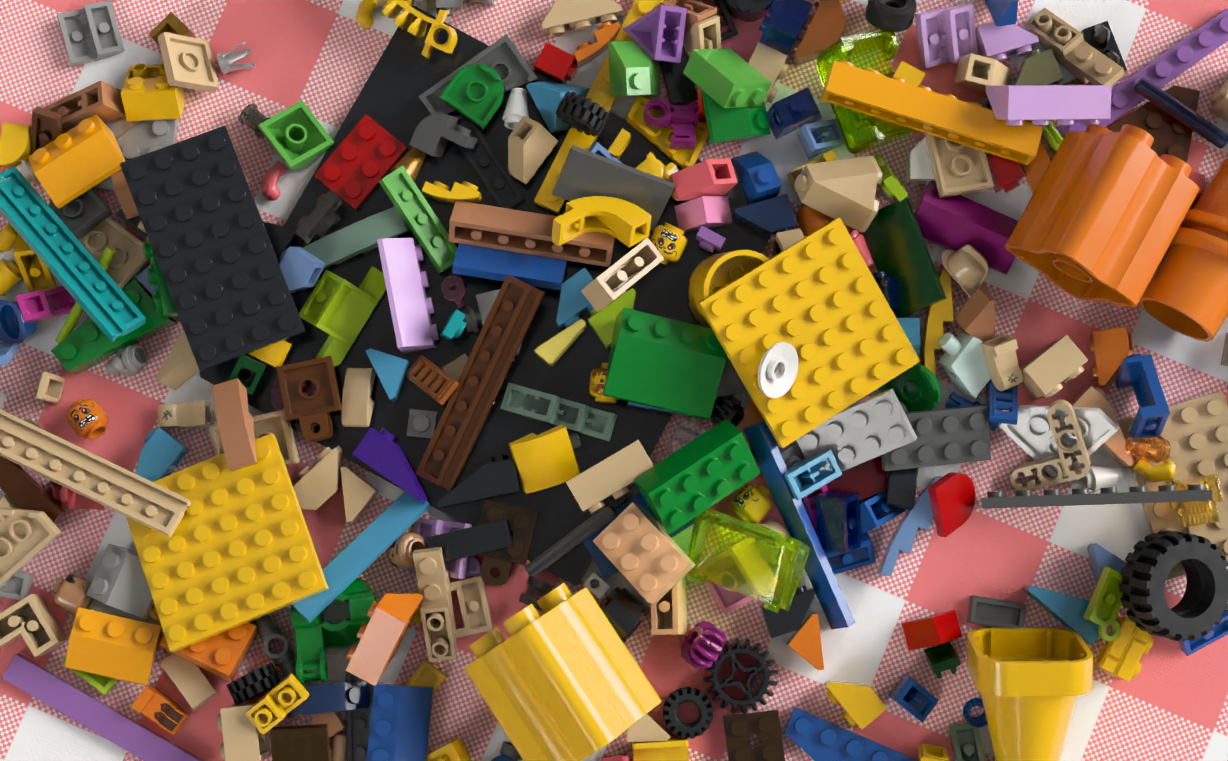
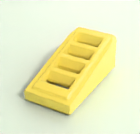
[534,319,587,366]

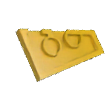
[627,95,709,169]

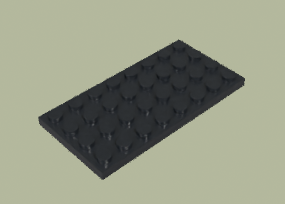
[119,126,306,371]

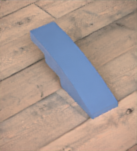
[877,476,942,576]

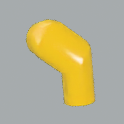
[356,0,379,29]
[0,224,18,252]
[1132,457,1176,483]

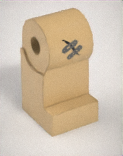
[981,335,1023,391]
[158,400,212,429]

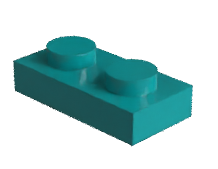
[439,309,467,340]

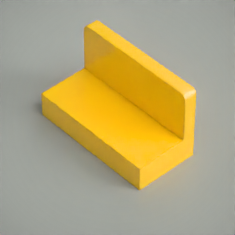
[632,738,689,761]

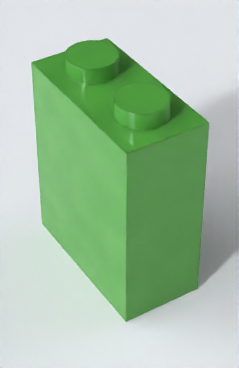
[683,48,771,108]

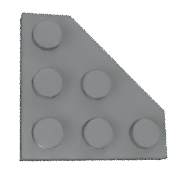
[92,119,179,192]

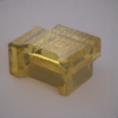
[1166,474,1223,527]

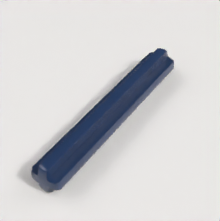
[1134,77,1228,149]

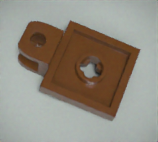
[277,356,342,442]

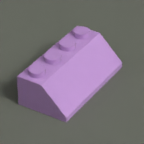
[985,85,1112,125]
[377,238,439,354]

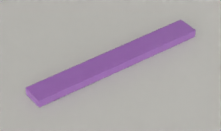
[2,653,203,761]

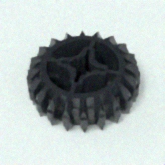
[703,638,778,714]

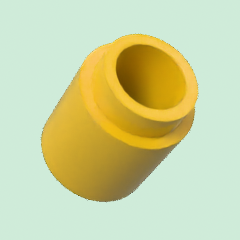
[0,259,23,296]

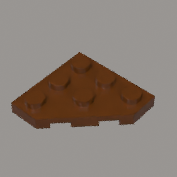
[1108,85,1200,163]

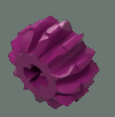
[681,620,726,670]

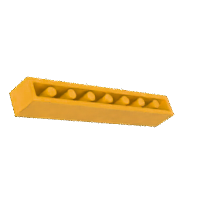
[820,60,1043,165]

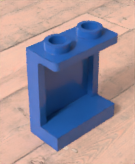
[1115,354,1170,442]

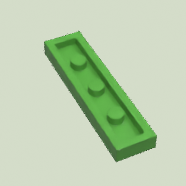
[378,165,457,273]

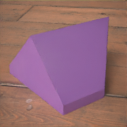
[623,5,687,63]

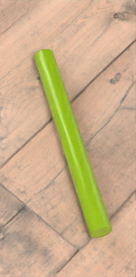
[55,246,116,344]

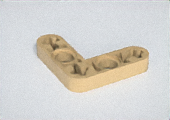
[1010,400,1091,491]

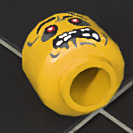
[650,222,687,265]
[732,484,773,525]

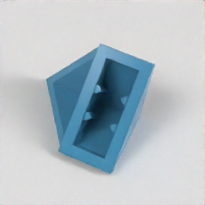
[526,81,590,133]

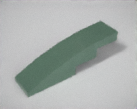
[303,206,409,270]
[500,383,617,442]

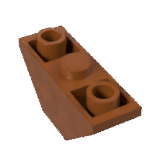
[791,0,847,65]

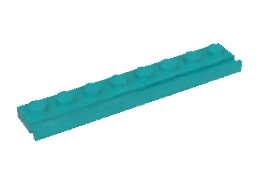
[0,166,146,342]

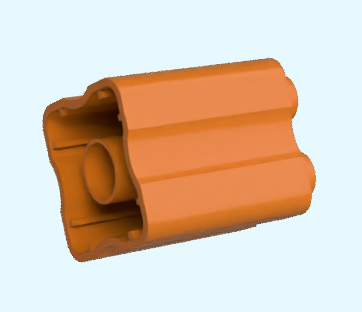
[1005,124,1199,308]

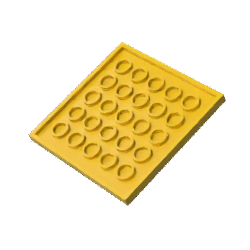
[697,217,920,448]
[126,433,329,652]

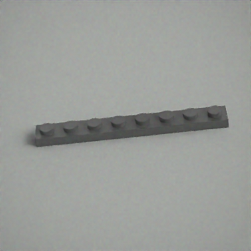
[981,484,1213,509]

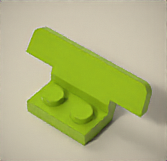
[299,266,386,366]

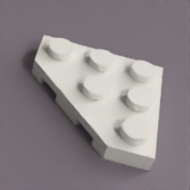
[999,405,1119,478]

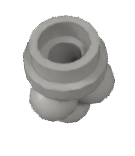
[106,345,148,376]

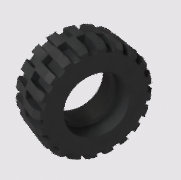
[1119,530,1228,642]

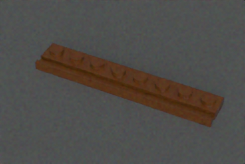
[415,275,545,491]

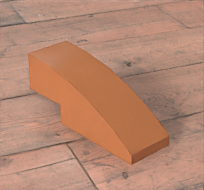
[212,378,257,471]

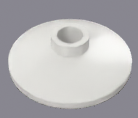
[758,342,798,398]

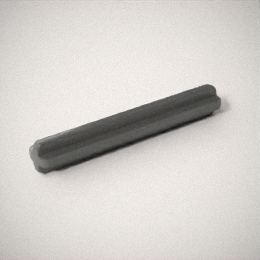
[525,504,617,578]

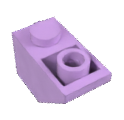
[976,21,1039,63]

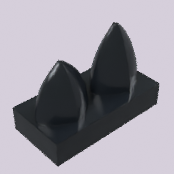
[1081,21,1127,73]

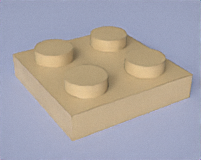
[158,32,219,93]

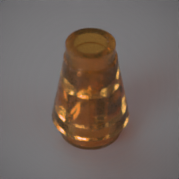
[1125,436,1170,463]

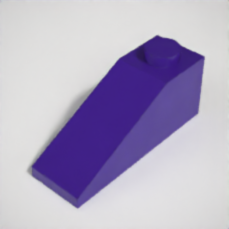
[352,427,428,503]

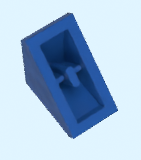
[888,674,939,723]

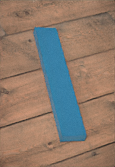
[291,491,430,623]

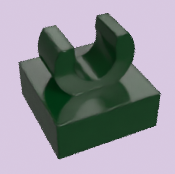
[924,642,960,679]

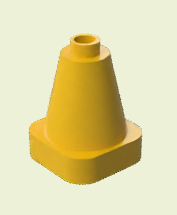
[967,627,1093,761]

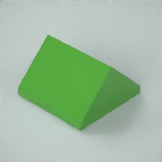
[258,101,334,170]

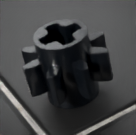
[711,395,744,427]

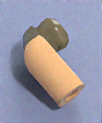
[332,735,346,761]

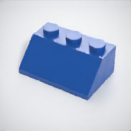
[366,683,434,761]

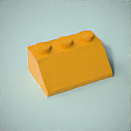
[28,114,125,209]
[64,607,163,686]

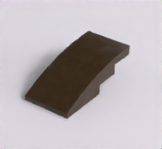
[270,724,332,761]

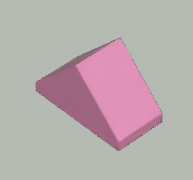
[674,196,733,232]

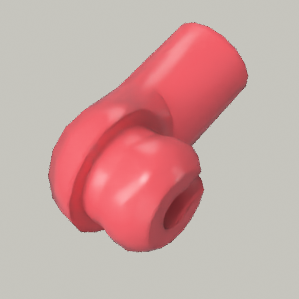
[261,161,288,201]

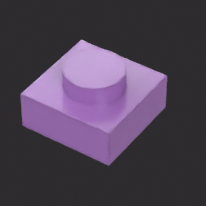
[696,226,726,253]

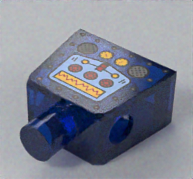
[767,88,822,140]

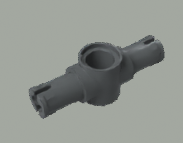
[252,614,297,678]

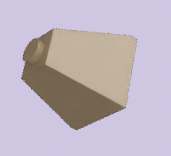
[794,156,883,232]

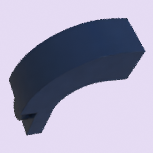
[269,680,369,716]

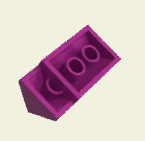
[915,181,1018,275]

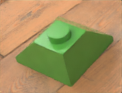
[608,41,660,97]

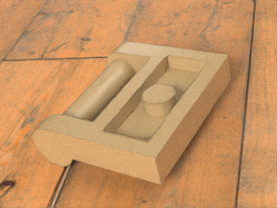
[450,576,494,638]

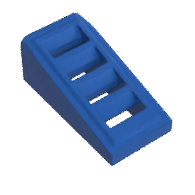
[986,379,1018,425]

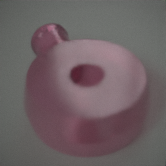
[440,276,466,309]

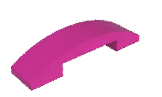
[16,286,76,323]

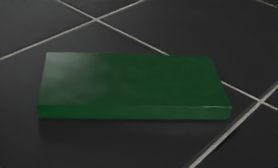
[863,198,947,318]

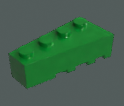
[51,279,177,374]

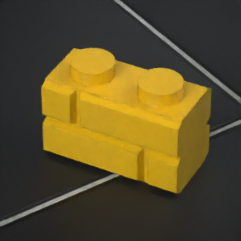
[1094,616,1154,682]

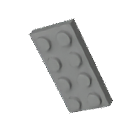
[796,388,917,472]

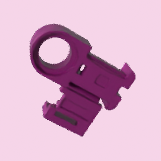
[643,100,699,149]

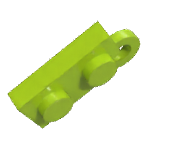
[874,154,908,202]
[1083,567,1123,642]

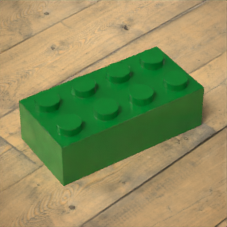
[634,419,761,534]

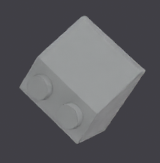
[86,543,154,619]

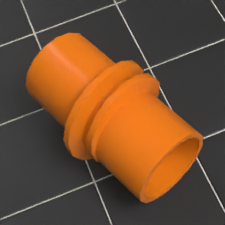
[1139,158,1228,342]

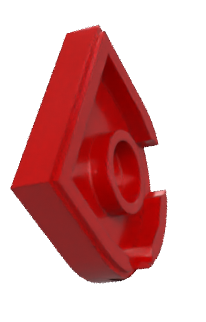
[928,472,976,538]

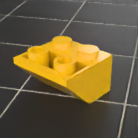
[121,63,185,121]

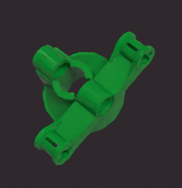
[291,545,378,685]

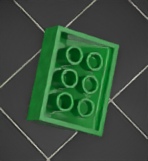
[603,308,727,420]

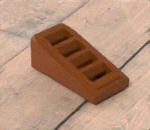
[405,355,459,405]

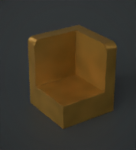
[149,12,196,45]

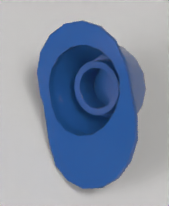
[0,300,39,344]

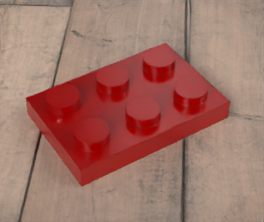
[314,114,408,211]

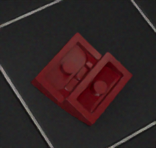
[827,456,888,510]

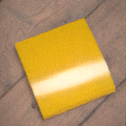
[509,424,580,493]

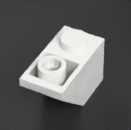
[906,137,936,184]

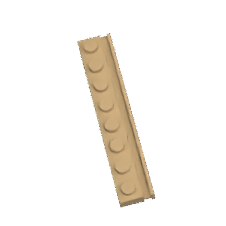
[0,409,191,538]

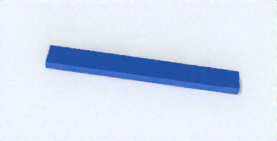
[743,421,855,630]

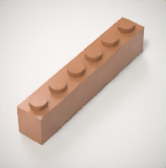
[449,200,616,267]

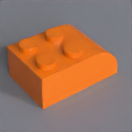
[157,622,258,682]

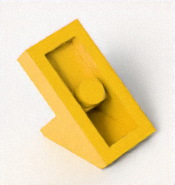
[427,737,472,761]

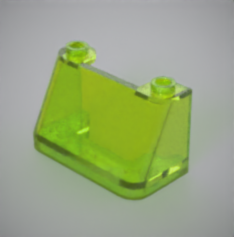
[817,30,921,154]
[687,508,811,613]

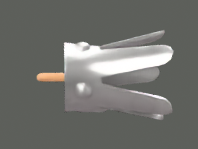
[214,41,255,74]

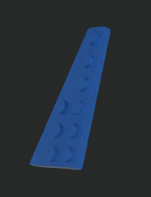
[784,707,919,761]

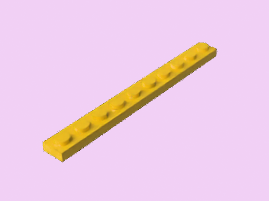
[534,0,666,214]

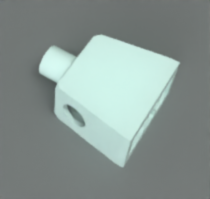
[938,333,991,398]

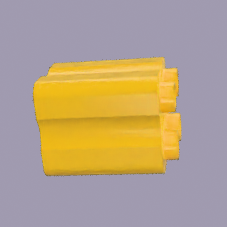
[464,583,662,761]

